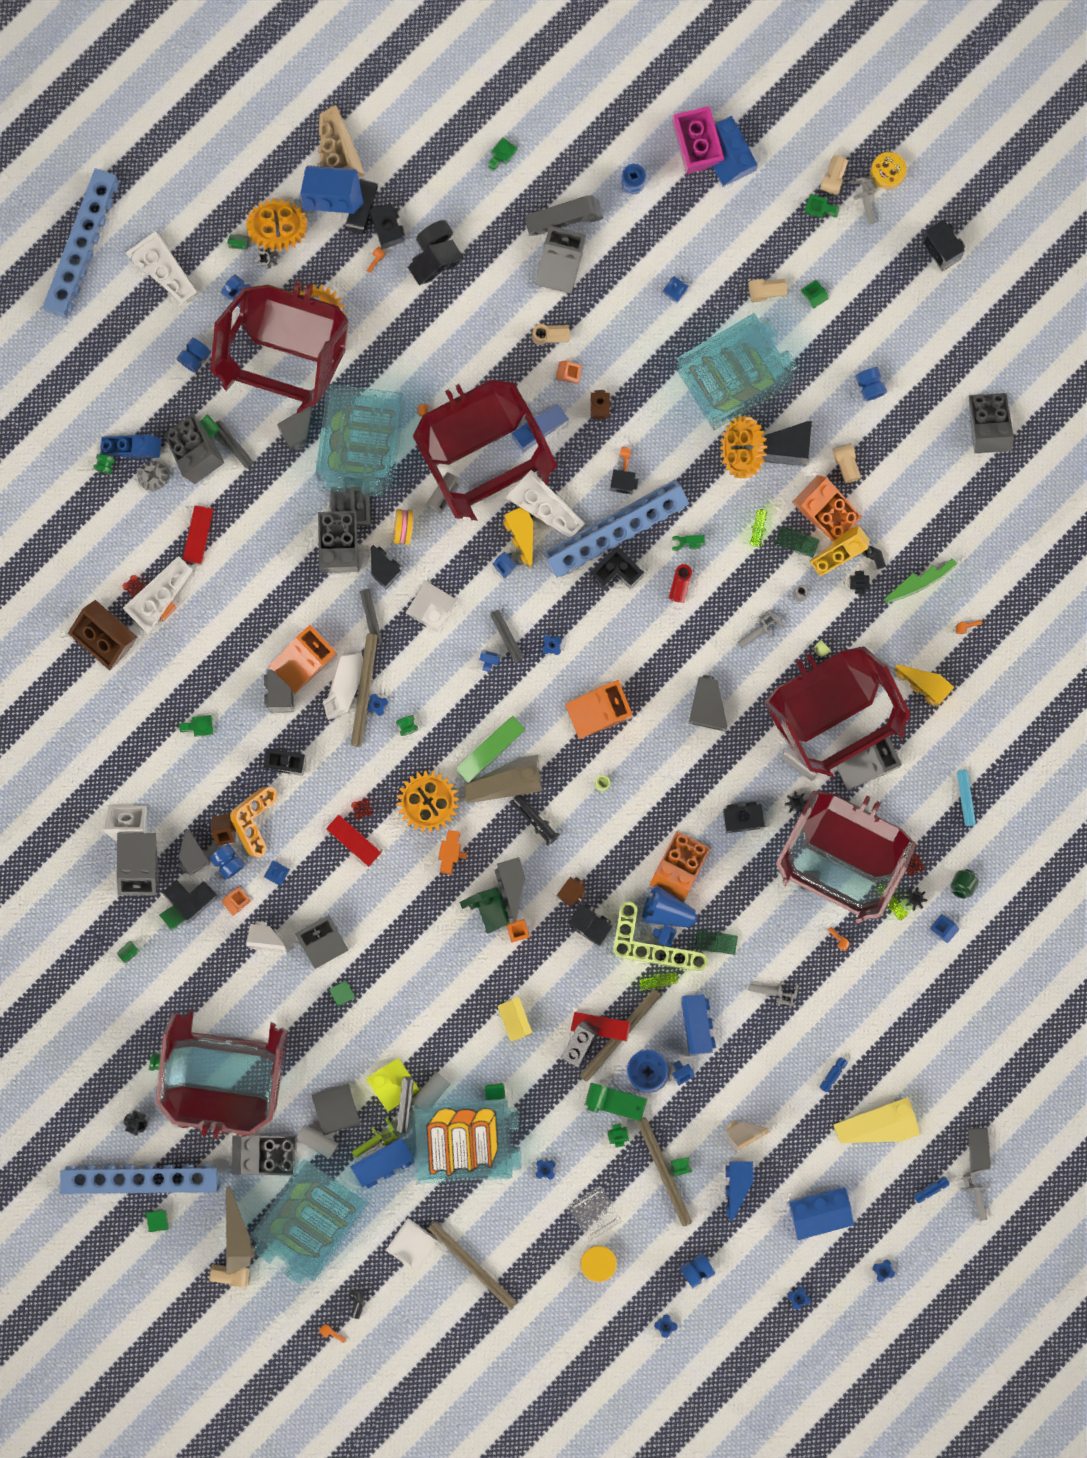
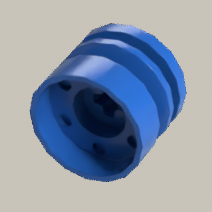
[627,1049,669,1093]

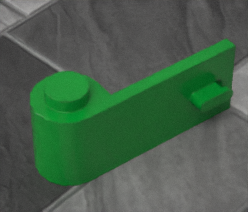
[584,1083,647,1121]

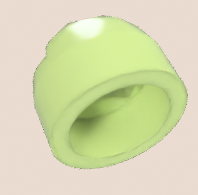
[814,640,831,657]
[594,775,610,792]

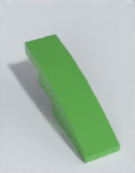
[884,559,957,604]
[456,716,526,783]

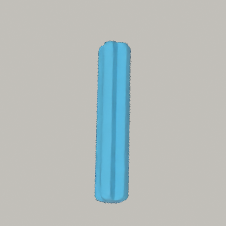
[957,769,976,826]

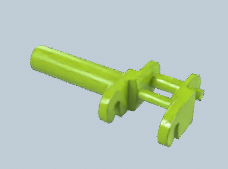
[352,1118,398,1158]

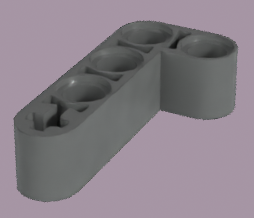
[525,195,603,236]

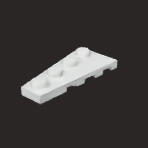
[125,231,198,304]
[505,470,585,538]
[123,556,192,634]

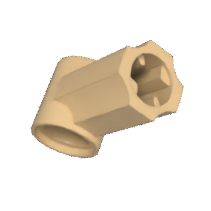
[820,155,848,196]
[748,279,787,302]
[532,324,570,345]
[832,443,861,483]
[210,1265,250,1288]

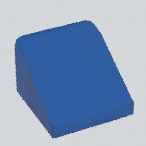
[929,914,959,943]

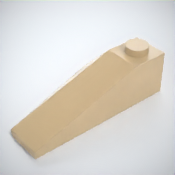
[317,106,364,178]

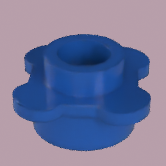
[542,635,562,655]
[367,694,388,716]
[535,1160,555,1180]
[872,1260,895,1282]
[787,1287,810,1310]
[654,1314,678,1338]

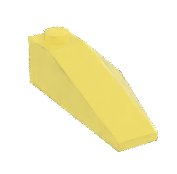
[833,1097,920,1143]

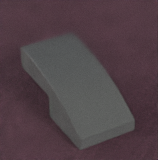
[968,1127,990,1170]

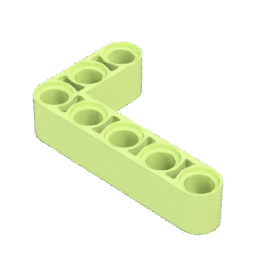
[613,902,708,971]

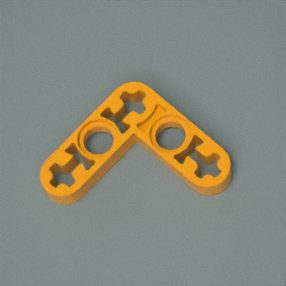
[230,787,277,857]

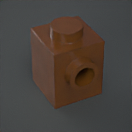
[590,390,610,419]
[211,813,236,846]
[556,877,587,908]

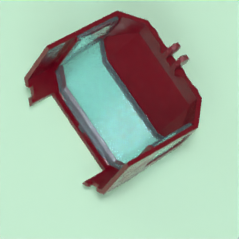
[776,791,916,924]
[156,1010,288,1139]

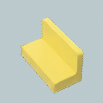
[498,997,532,1042]

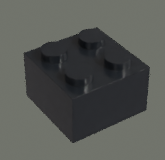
[922,219,965,272]

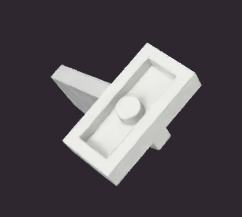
[323,653,363,720]

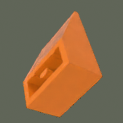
[792,475,862,542]
[269,625,337,694]
[565,680,633,739]
[649,831,711,902]

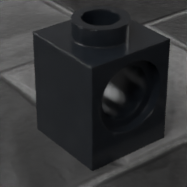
[610,469,639,495]

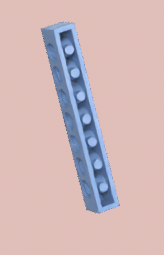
[43,168,120,318]
[542,479,689,578]
[60,1165,218,1194]

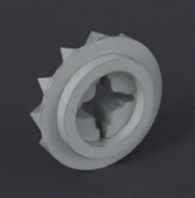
[137,460,168,491]

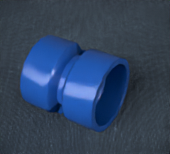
[621,163,646,195]
[221,274,252,308]
[176,337,212,373]
[855,367,887,401]
[209,844,245,880]
[679,1253,716,1289]

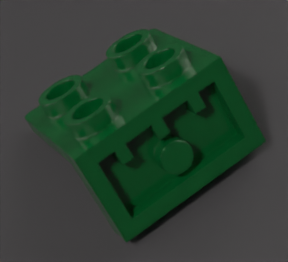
[460,887,510,933]

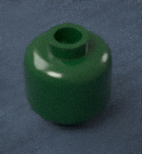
[950,869,979,899]

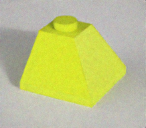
[366,1058,420,1112]

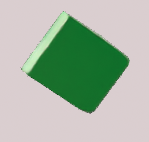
[227,234,249,250]
[801,280,828,308]
[200,414,220,439]
[159,906,185,931]
[117,941,140,963]
[329,981,355,1007]
[485,1083,506,1101]
[146,1210,169,1232]

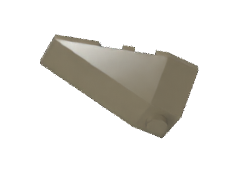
[464,755,542,804]
[226,1186,254,1275]

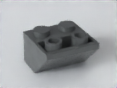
[264,669,294,713]
[295,915,349,969]

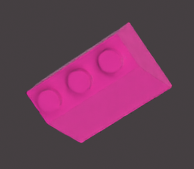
[672,106,724,174]

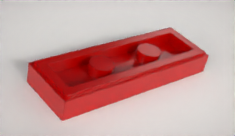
[183,505,214,565]
[326,814,381,867]
[570,1012,631,1042]

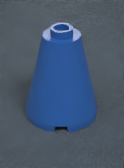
[642,886,698,928]

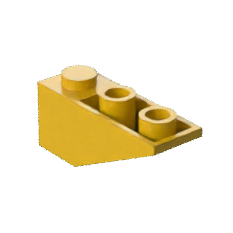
[503,507,533,569]
[810,525,869,576]
[894,664,954,707]

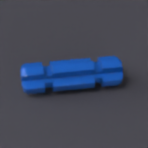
[819,1057,848,1093]
[913,1176,950,1203]

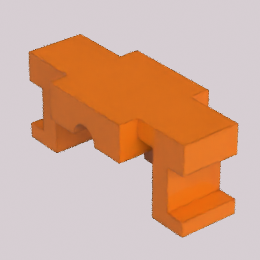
[438,830,467,875]

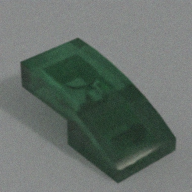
[775,526,820,558]
[694,930,738,955]

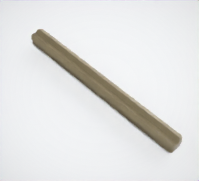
[351,633,378,747]
[580,989,661,1082]
[637,1117,692,1227]
[428,1221,516,1309]

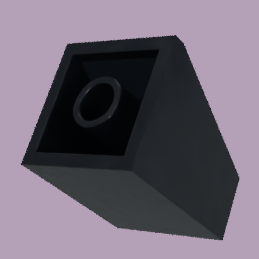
[762,421,812,466]

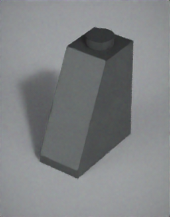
[688,675,728,732]

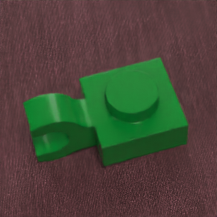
[488,137,517,171]
[805,194,839,218]
[672,535,705,551]
[179,715,213,737]

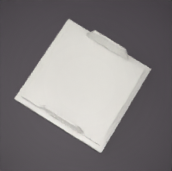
[386,1218,440,1273]

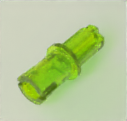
[749,509,767,547]
[876,885,908,921]
[639,972,678,991]

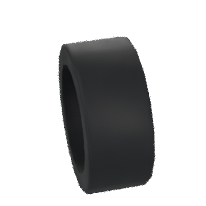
[416,220,453,250]

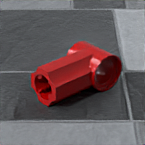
[668,564,692,603]

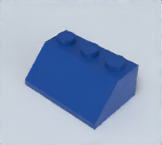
[712,116,758,187]
[300,166,363,214]
[681,994,716,1056]
[350,1138,414,1189]
[788,1187,854,1240]

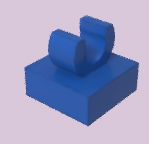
[662,276,689,303]
[493,552,519,578]
[479,650,501,672]
[264,860,290,886]
[652,925,677,948]
[672,1060,695,1086]

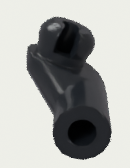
[862,546,886,570]
[350,1289,364,1319]

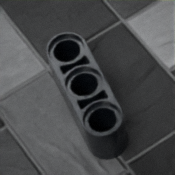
[345,179,378,235]

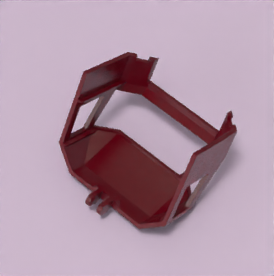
[210,281,349,414]
[413,380,557,521]
[765,646,911,778]

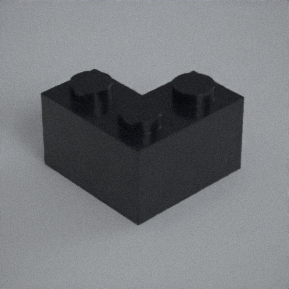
[407,240,464,286]
[590,546,644,590]
[162,879,218,924]
[567,903,613,947]

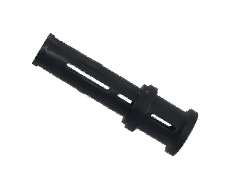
[511,795,560,846]

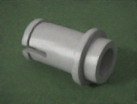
[793,585,808,602]

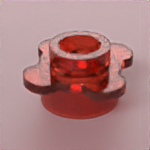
[123,575,146,598]
[351,798,373,820]
[906,854,925,876]

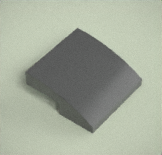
[329,487,370,526]
[311,1084,361,1135]

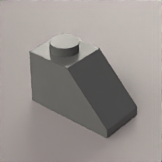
[178,829,210,875]

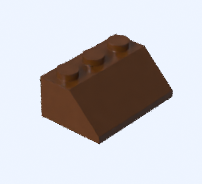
[68,600,137,670]

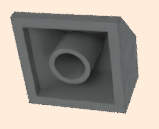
[277,406,314,451]

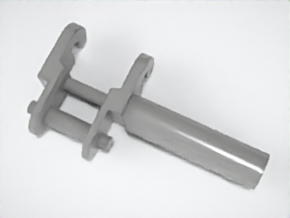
[850,177,877,225]
[738,610,785,648]
[748,981,799,1009]
[960,1170,989,1221]

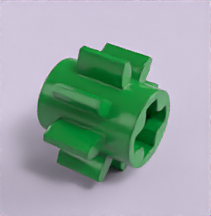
[607,1123,629,1148]

